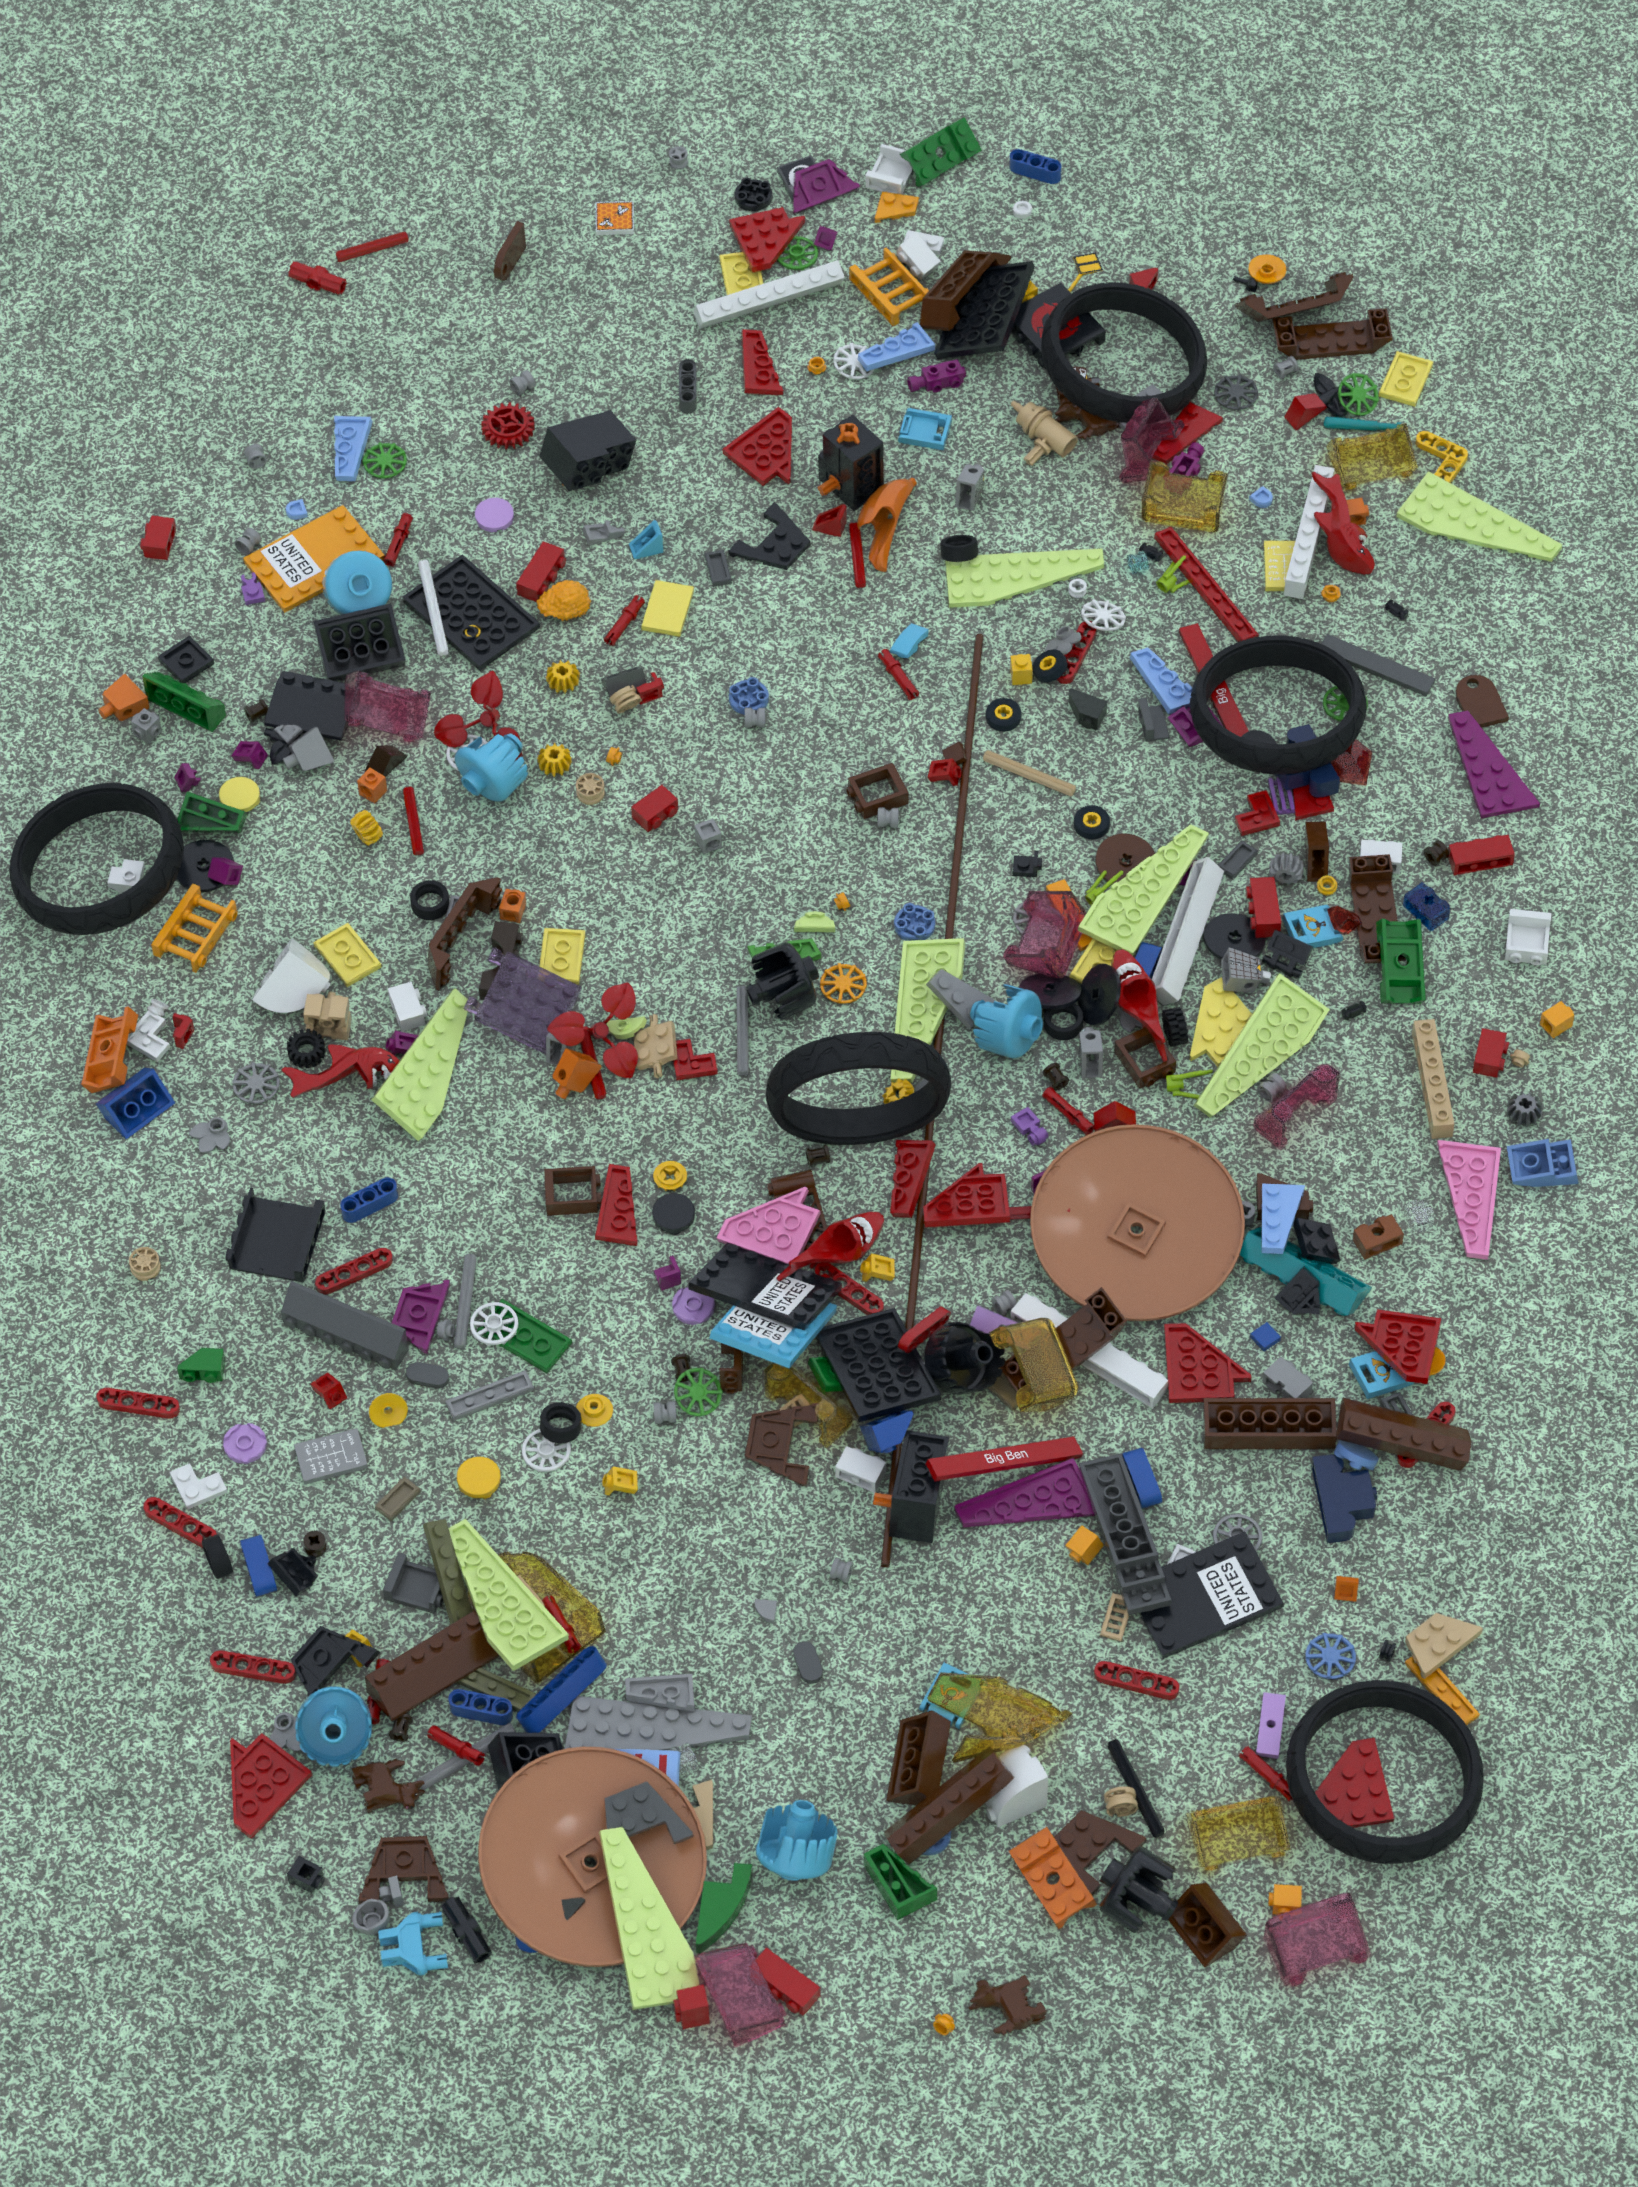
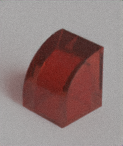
[1327,906,1362,935]

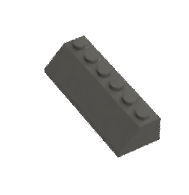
[281,1281,408,1370]

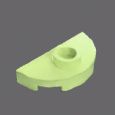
[794,911,835,932]
[607,1016,647,1039]

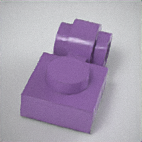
[1011,1107,1048,1146]

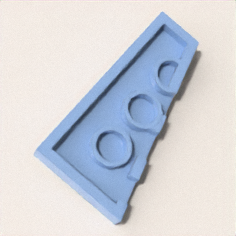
[858,322,935,371]
[334,416,372,481]
[1130,647,1192,714]
[1262,1184,1305,1254]

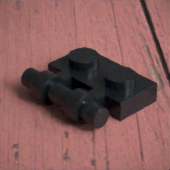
[1262,930,1314,979]

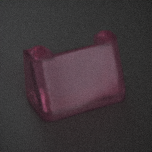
[344,671,431,742]
[1003,891,1086,978]
[1253,1064,1340,1150]
[1263,1893,1371,1986]
[693,1942,787,2048]

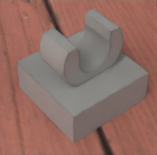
[379,1876,404,1907]

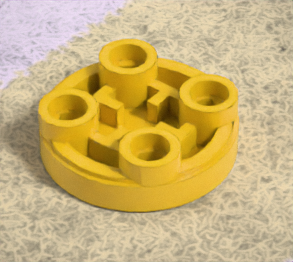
[457,1456,501,1499]

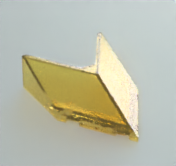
[927,1672,1073,1763]

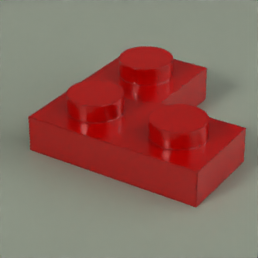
[1235,790,1280,836]
[673,1039,718,1081]

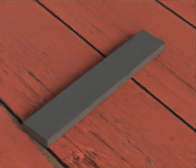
[1321,634,1435,697]

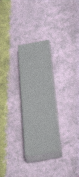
[445,1370,534,1421]

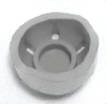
[353,1899,390,1935]

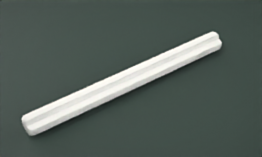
[418,560,448,656]

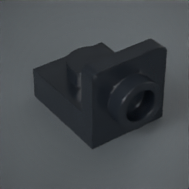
[1012,850,1042,878]

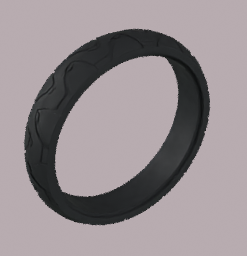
[1041,282,1207,424]
[1190,635,1367,775]
[9,783,184,935]
[766,1032,951,1145]
[1286,1680,1484,1864]

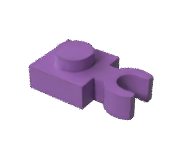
[241,572,265,605]

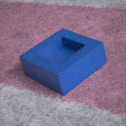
[1250,1322,1281,1352]

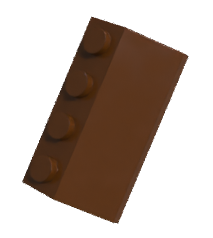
[886,1710,951,1806]

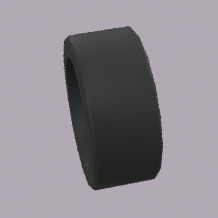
[940,535,978,562]
[410,880,449,920]
[1044,1003,1083,1040]
[540,1402,582,1444]
[202,1534,233,1579]

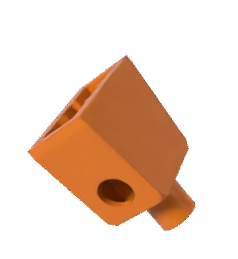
[98,674,150,721]
[552,1048,602,1099]

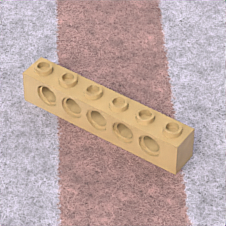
[1412,1019,1454,1139]

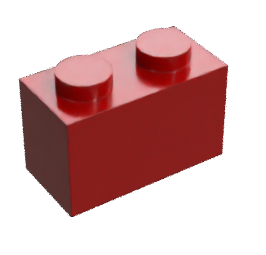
[140,515,176,560]
[631,785,678,832]
[1473,1028,1509,1078]
[673,1984,710,2029]

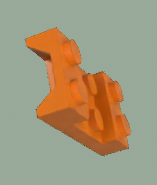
[81,1006,138,1093]
[1008,1827,1097,1929]

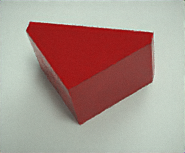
[1129,267,1158,290]
[1284,393,1327,431]
[812,504,847,537]
[1093,1101,1136,1132]

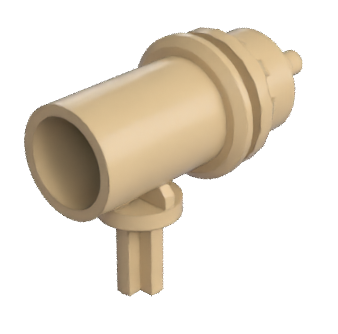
[1011,401,1078,466]

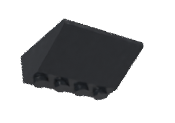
[313,603,406,681]
[264,671,359,741]
[488,1732,563,1791]

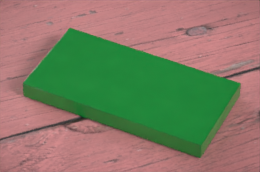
[477,1299,572,1373]

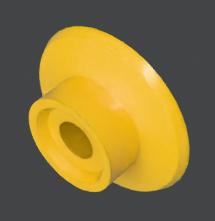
[369,1393,408,1428]
[576,1394,613,1427]

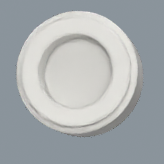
[1013,201,1032,219]

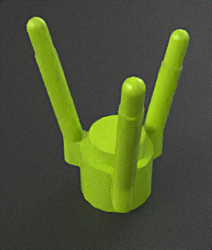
[1156,555,1190,593]
[1085,870,1123,906]
[1166,1069,1213,1099]

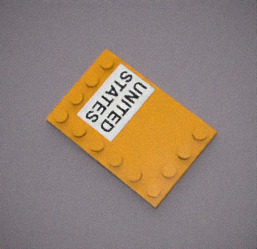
[243,505,385,613]

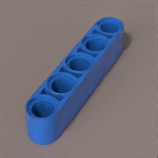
[516,1646,607,1733]

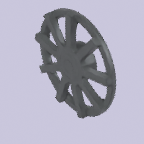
[1214,374,1258,410]

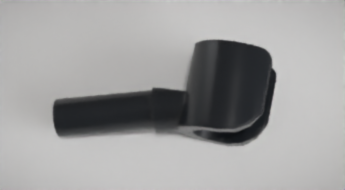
[1233,276,1258,292]

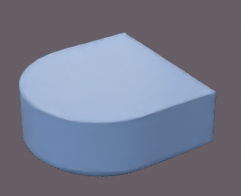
[1249,486,1273,508]
[286,499,308,520]

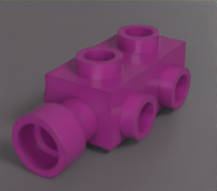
[907,359,966,393]
[1163,442,1205,495]

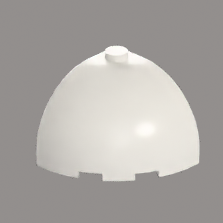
[252,938,331,1013]
[986,1744,1048,1827]

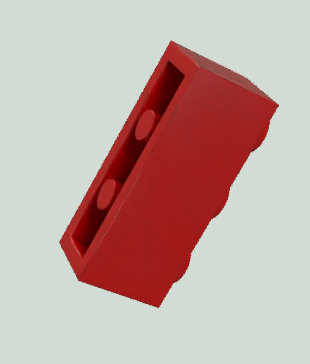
[516,541,566,602]
[1448,835,1515,875]
[1245,877,1282,938]
[749,1947,821,2016]

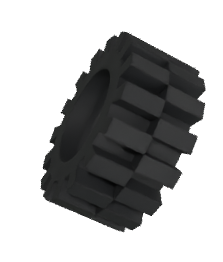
[1162,1007,1189,1047]
[287,1029,326,1069]

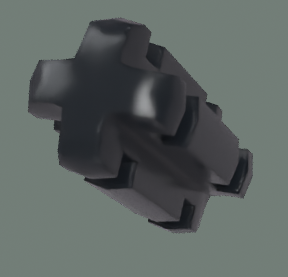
[1139,542,1163,562]
[1385,599,1409,620]
[1341,1001,1367,1020]

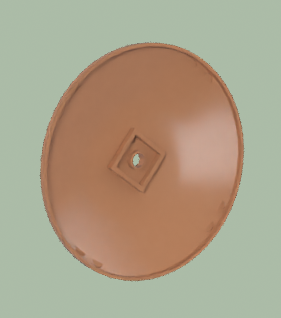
[1030,1124,1245,1321]
[478,1747,707,1967]

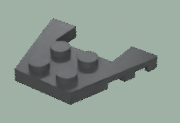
[605,1781,693,1845]

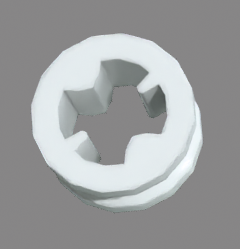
[1069,579,1087,598]
[147,999,169,1016]

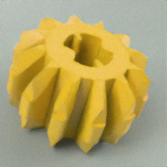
[546,660,580,694]
[537,742,572,777]
[350,810,383,846]

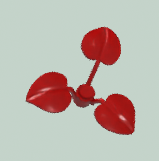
[434,670,523,760]
[547,982,638,1078]

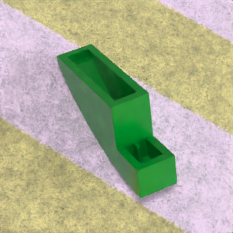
[696,1863,753,1953]

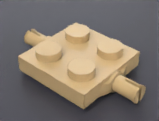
[634,1014,677,1078]

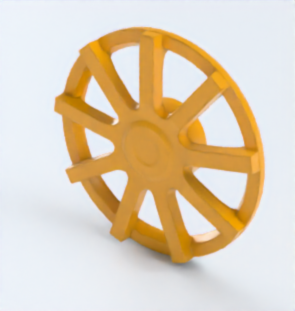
[820,963,867,1004]

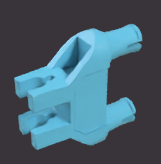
[378,1912,448,1975]

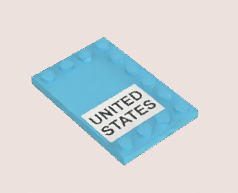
[710,1303,837,1368]

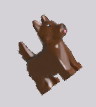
[1055,398,1119,440]
[351,1758,425,1813]
[968,1975,1047,2036]

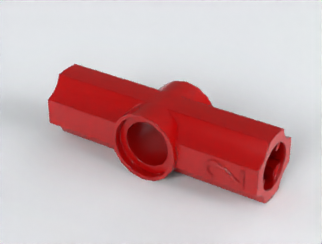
[288,262,347,295]

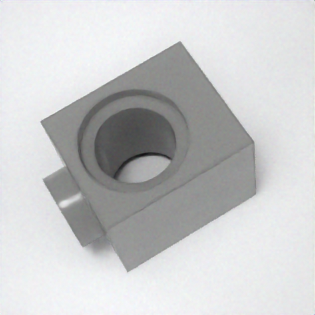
[694,818,722,855]

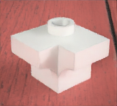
[108,859,145,894]

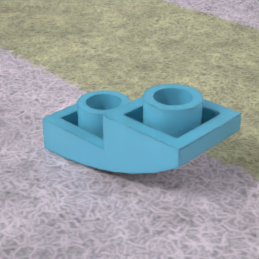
[890,623,929,658]

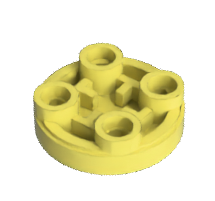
[219,777,260,812]

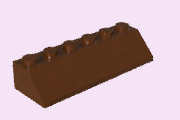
[1335,1397,1472,1471]
[1203,1398,1337,1449]
[365,1610,500,1721]
[884,1746,1014,1865]

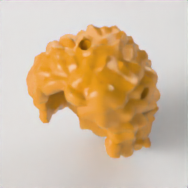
[536,580,591,621]

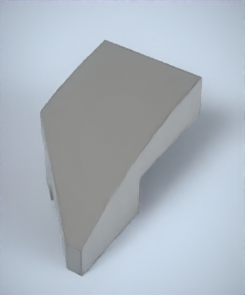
[582,520,625,545]

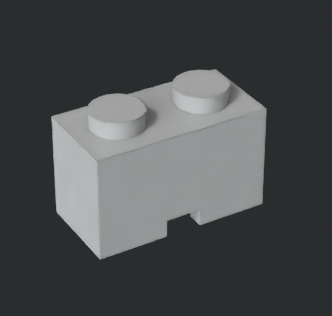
[1262,1357,1313,1398]

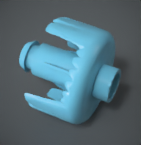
[322,551,392,615]
[455,734,528,802]
[970,984,1043,1058]
[295,1687,372,1767]
[756,1800,838,1881]

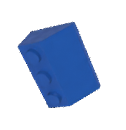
[96,1068,175,1139]
[860,1410,914,1453]

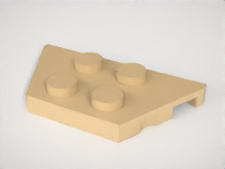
[1405,1613,1483,1679]

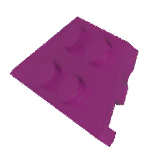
[793,159,860,214]
[392,1280,450,1354]

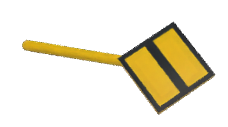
[1068,253,1103,292]

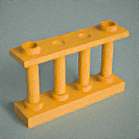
[849,247,929,326]
[151,884,238,973]

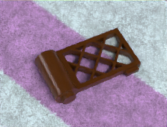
[766,1169,827,1252]

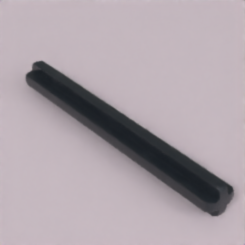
[1108,1739,1165,1838]

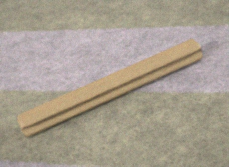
[983,750,1076,796]

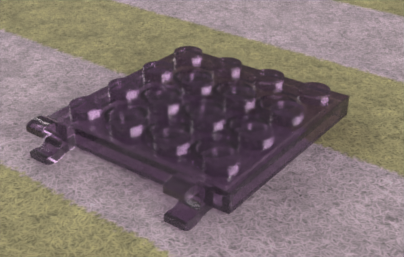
[463,948,582,1054]

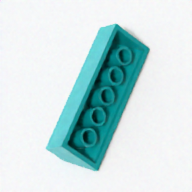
[1240,1226,1372,1316]

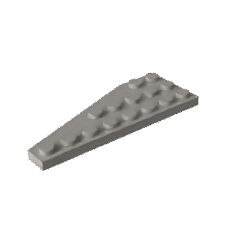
[565,1696,752,1751]

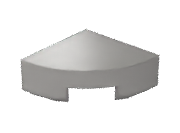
[274,725,303,745]
[755,1599,777,1624]

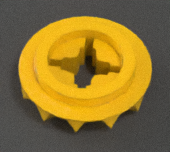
[882,1079,914,1104]
[653,1161,687,1192]

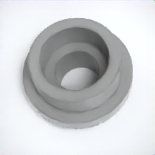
[437,1319,455,1341]

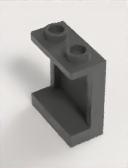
[383,1552,443,1614]

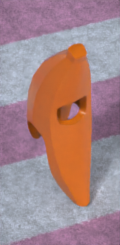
[857,478,917,572]

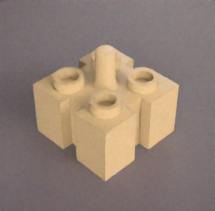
[303,991,352,1040]

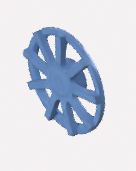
[1305,1633,1356,1679]

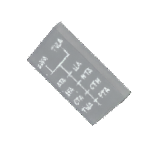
[294,1428,368,1485]

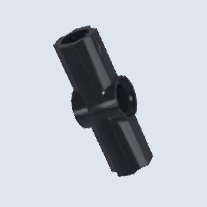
[441,1897,492,1964]

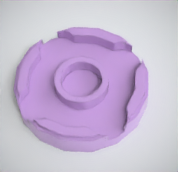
[475,498,514,532]
[672,1287,715,1325]
[223,1423,267,1464]

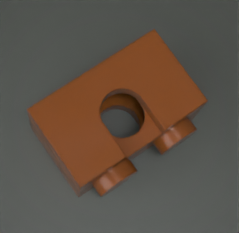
[1353,1214,1404,1260]

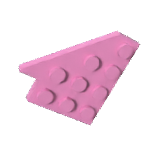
[717,1187,821,1264]

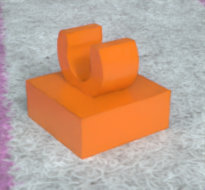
[1334,1576,1359,1602]

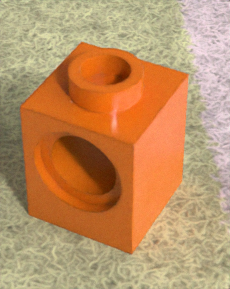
[1346,497,1369,525]
[357,768,387,804]
[499,889,527,923]

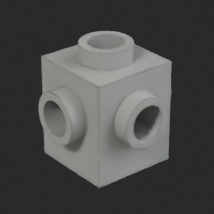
[131,708,162,744]

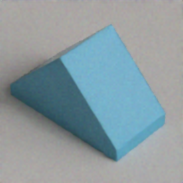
[629,520,663,559]

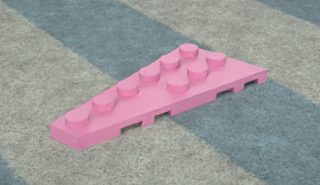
[1437,1140,1501,1260]

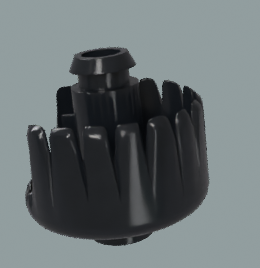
[746,942,819,1020]
[924,1322,1006,1395]
[1099,1846,1178,1933]

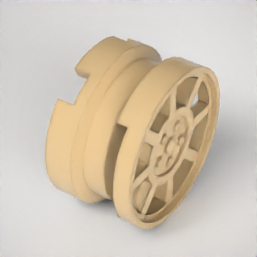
[609,685,642,714]
[576,773,605,805]
[129,1247,161,1281]
[1104,1786,1138,1817]

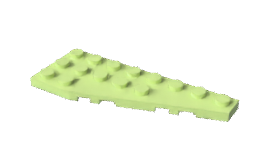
[1396,471,1562,562]
[945,549,1104,608]
[1078,824,1209,956]
[890,938,965,1083]
[1193,973,1330,1118]
[371,988,470,1141]
[448,1519,568,1671]
[599,1827,699,2010]

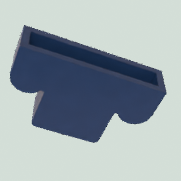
[1274,724,1340,798]
[1311,1455,1377,1543]

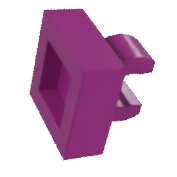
[813,225,838,251]
[174,763,201,792]

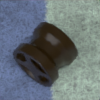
[1423,840,1449,866]
[303,1531,326,1558]

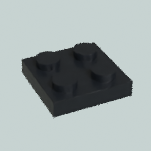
[158,635,214,683]
[1293,1218,1341,1264]

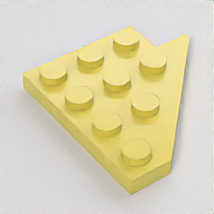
[1190,977,1252,1067]

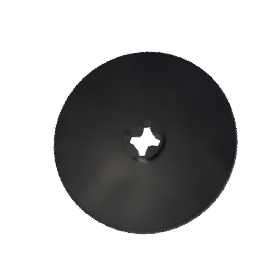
[176,840,234,892]
[1204,913,1266,960]
[1078,964,1121,1026]
[1019,973,1081,1009]

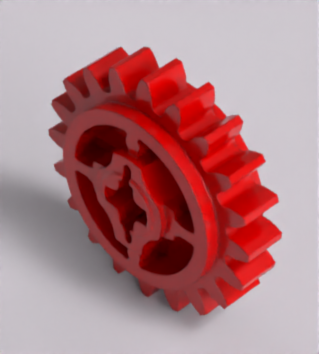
[481,402,535,450]

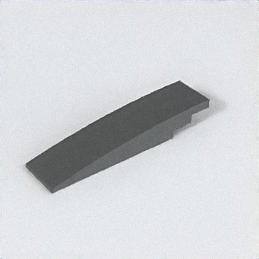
[1079,1453,1171,1615]

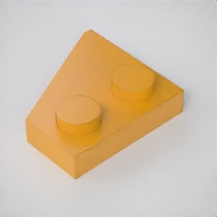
[875,191,919,223]

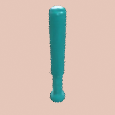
[1323,416,1402,434]

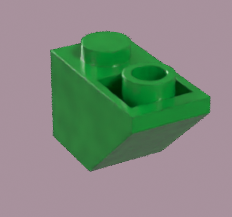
[177,1348,225,1383]

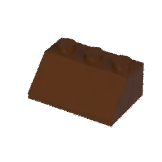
[1168,1883,1247,1967]

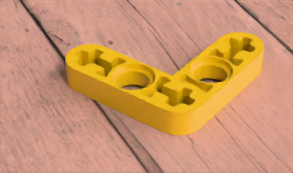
[1416,431,1468,483]

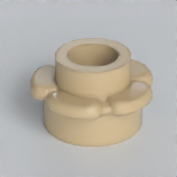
[1510,1049,1530,1068]

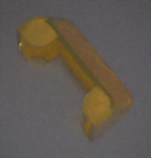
[1326,423,1418,490]
[1141,461,1228,532]
[989,1318,1078,1412]
[764,1363,853,1448]
[1186,1795,1291,1871]

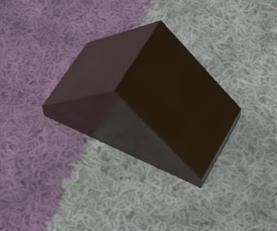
[365,745,407,777]

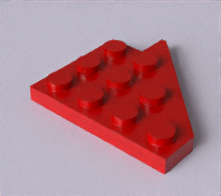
[729,207,805,273]
[722,407,792,486]
[923,1163,1010,1227]
[1355,1309,1441,1384]
[1164,1323,1252,1403]
[230,1733,312,1839]
[1315,1738,1394,1828]

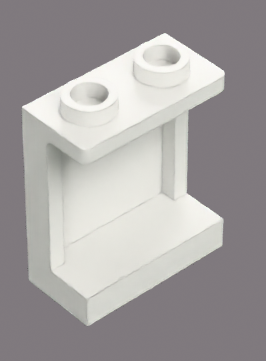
[866,144,913,194]
[1505,909,1551,965]

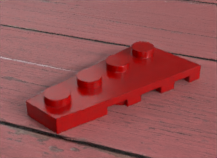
[741,329,783,395]
[1150,402,1223,465]
[1293,785,1334,821]
[890,1140,936,1218]
[595,1164,637,1246]

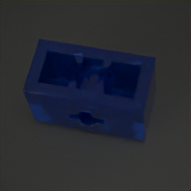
[1403,882,1450,931]

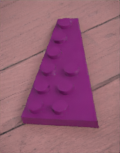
[1448,711,1540,818]
[954,1458,1095,1528]

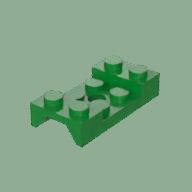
[900,117,982,187]
[1376,919,1426,1004]

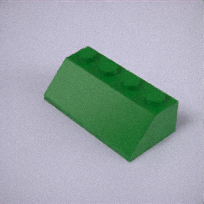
[142,672,226,732]

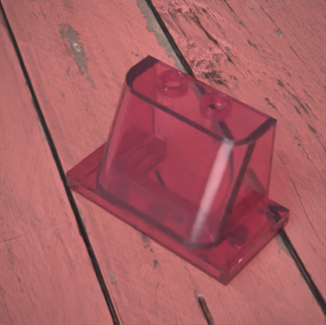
[1118,398,1185,483]

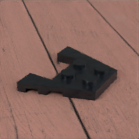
[728,502,810,570]
[291,1626,380,1696]

